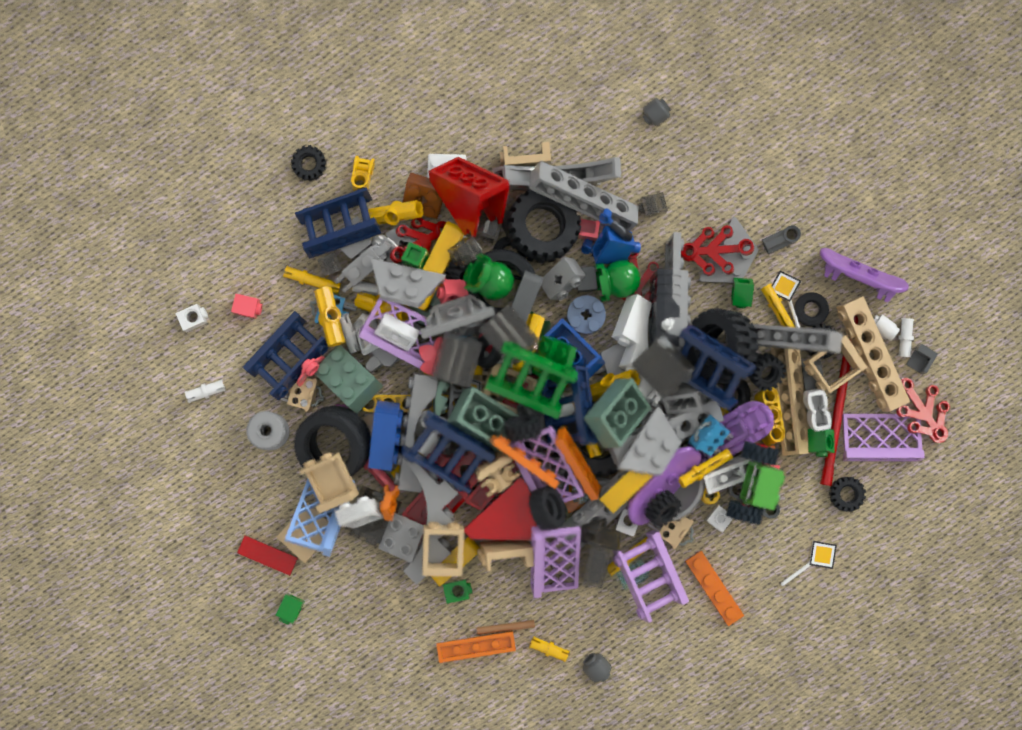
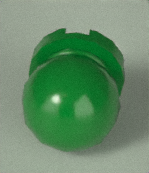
[463,254,514,301]
[594,260,641,302]

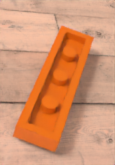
[555,427,601,501]
[489,434,560,489]
[685,551,744,626]
[436,631,516,663]

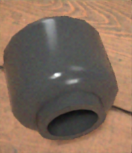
[642,98,671,126]
[583,653,611,682]

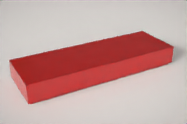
[237,535,298,576]

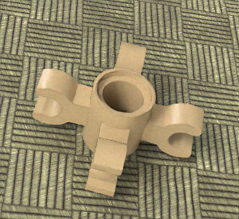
[481,463,520,497]

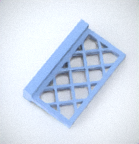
[285,479,355,557]

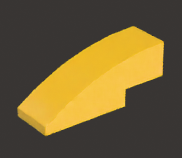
[600,471,653,513]

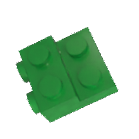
[532,336,577,386]

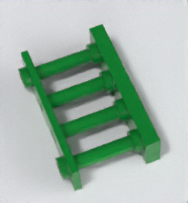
[485,341,578,419]

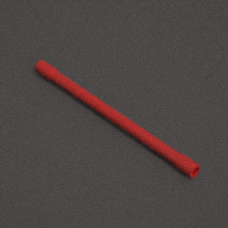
[820,316,858,486]

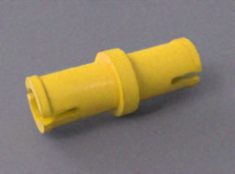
[529,636,570,662]

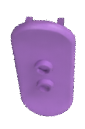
[819,248,909,303]
[687,401,774,467]
[627,446,701,525]

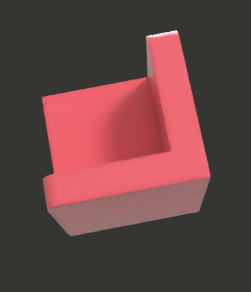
[578,219,600,241]

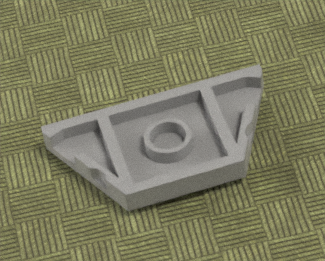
[698,217,759,283]
[371,259,445,308]
[420,294,495,339]
[617,406,681,476]

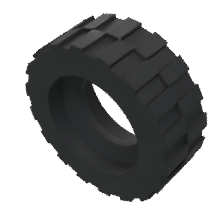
[529,485,566,530]

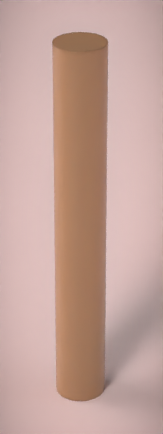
[476,620,535,635]

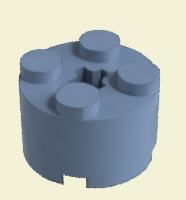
[567,295,606,336]

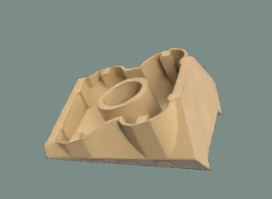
[474,451,513,481]

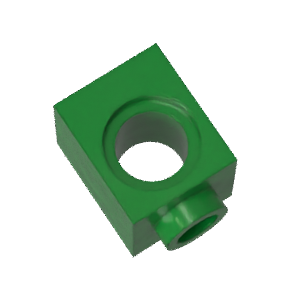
[401,242,429,270]
[731,278,754,309]
[808,429,835,457]
[443,579,473,604]
[275,593,305,625]

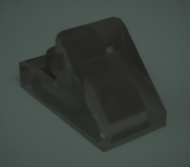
[580,518,620,551]

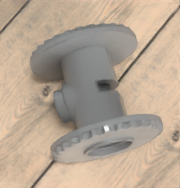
[246,411,290,450]

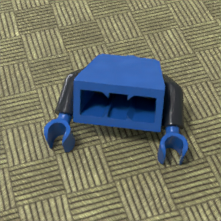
[581,208,641,264]

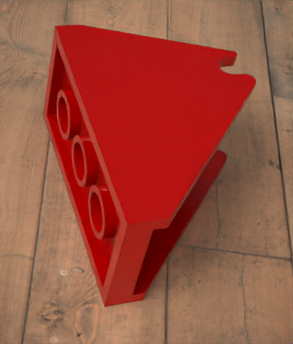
[429,157,509,238]
[464,476,537,540]

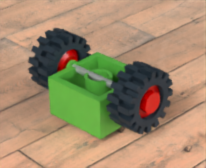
[726,441,784,525]

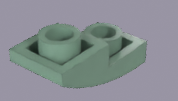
[433,374,450,416]

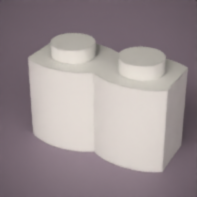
[803,388,831,431]

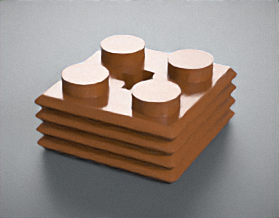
[402,172,443,219]

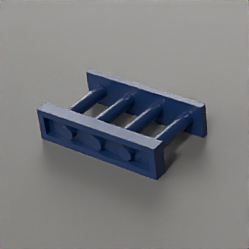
[295,187,382,259]
[242,311,329,401]
[664,324,756,410]
[541,365,598,453]
[402,411,495,494]

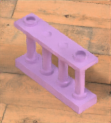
[612,530,689,623]

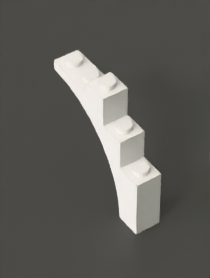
[612,294,668,415]

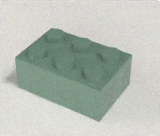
[315,345,383,414]
[584,378,651,448]
[447,387,519,452]

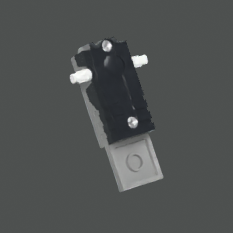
[649,232,691,358]

